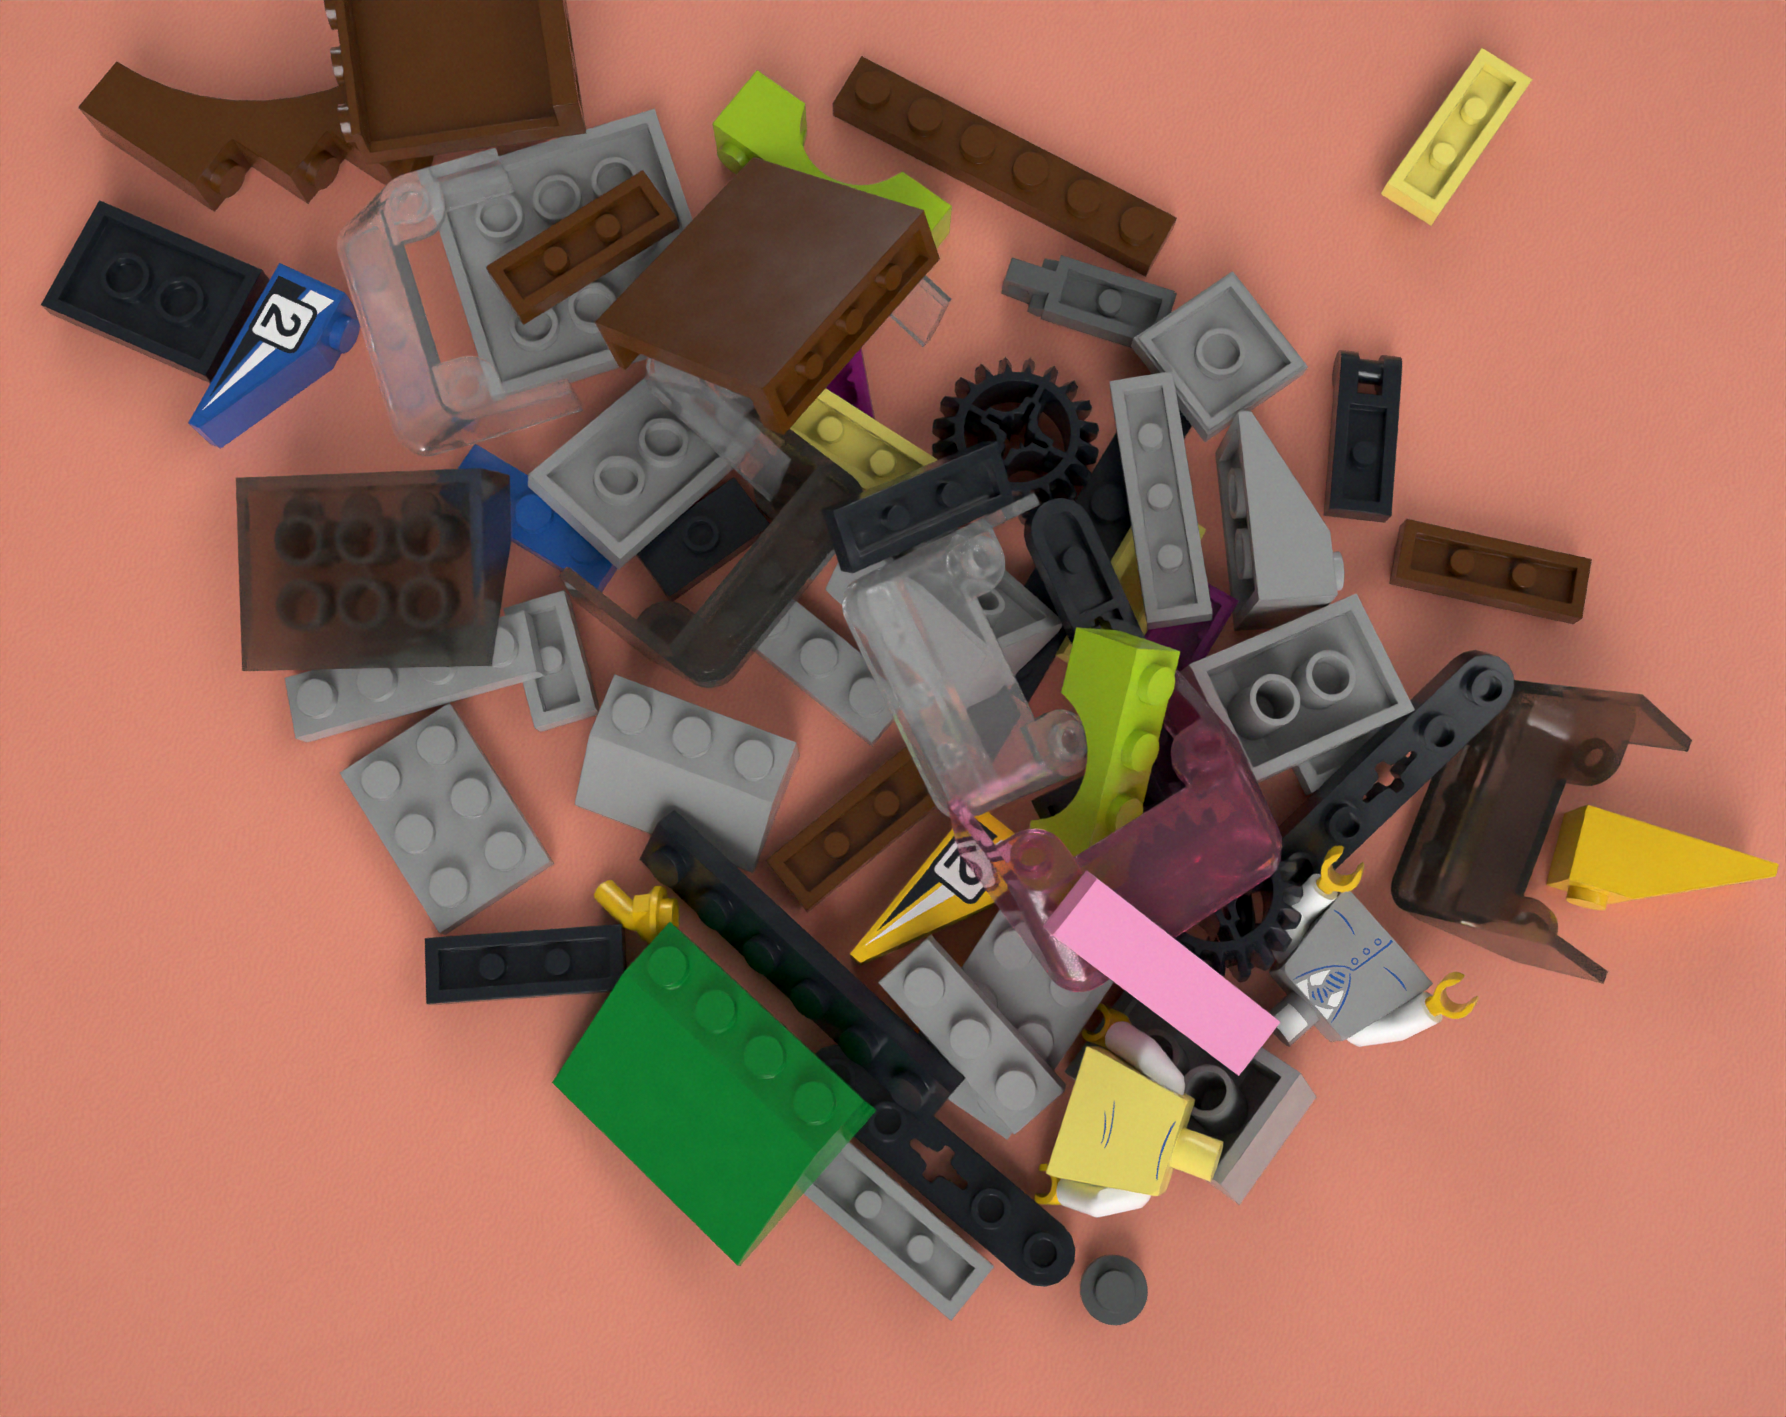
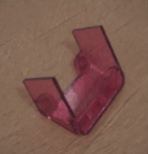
[947,668,1282,992]

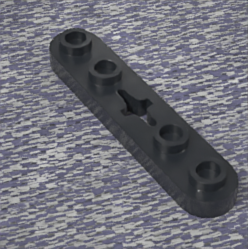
[1024,498,1199,796]
[1263,650,1514,886]
[815,1044,1076,1287]

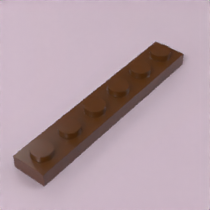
[833,56,1177,277]

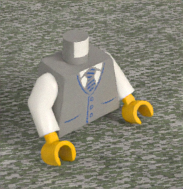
[1269,846,1479,1047]

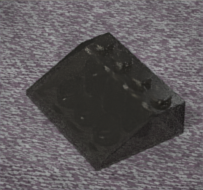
[236,468,512,671]

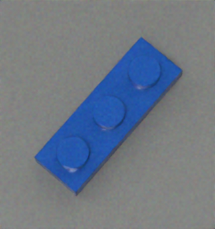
[440,444,617,595]

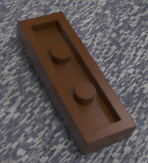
[486,170,679,325]
[1389,519,1592,624]
[766,739,957,913]

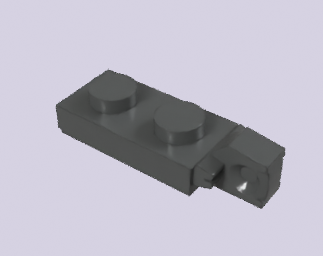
[1001,255,1177,348]

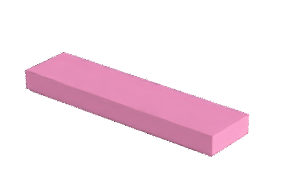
[1043,870,1280,1076]

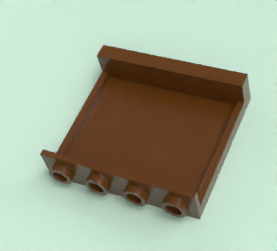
[324,0,587,165]
[595,157,940,435]

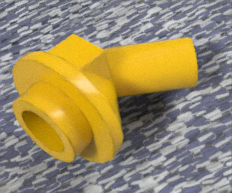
[594,880,680,944]

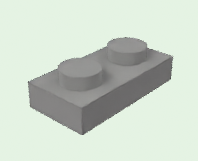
[503,590,600,732]

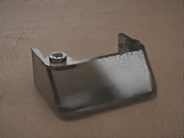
[559,386,863,688]
[1391,680,1692,984]

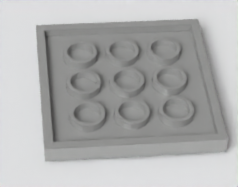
[423,109,692,406]

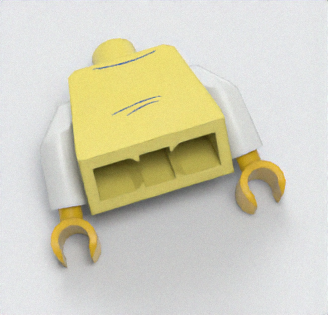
[1034,1003,1224,1218]

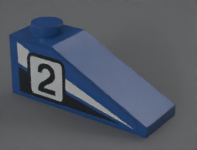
[188,263,362,449]

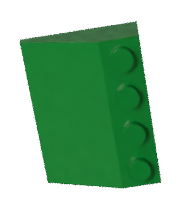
[552,922,876,1266]

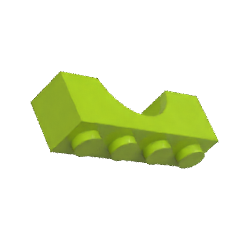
[712,70,952,248]
[1017,627,1180,904]

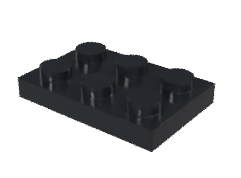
[41,200,270,383]

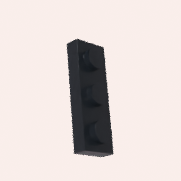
[822,441,1015,573]
[425,924,627,1005]

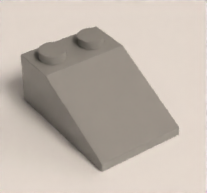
[1215,411,1344,631]
[1171,593,1415,800]
[1065,990,1316,1205]

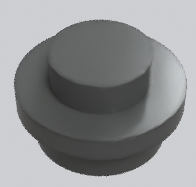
[1080,1255,1148,1325]

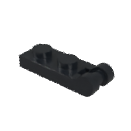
[1323,350,1402,523]

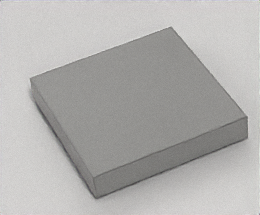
[1131,271,1308,442]

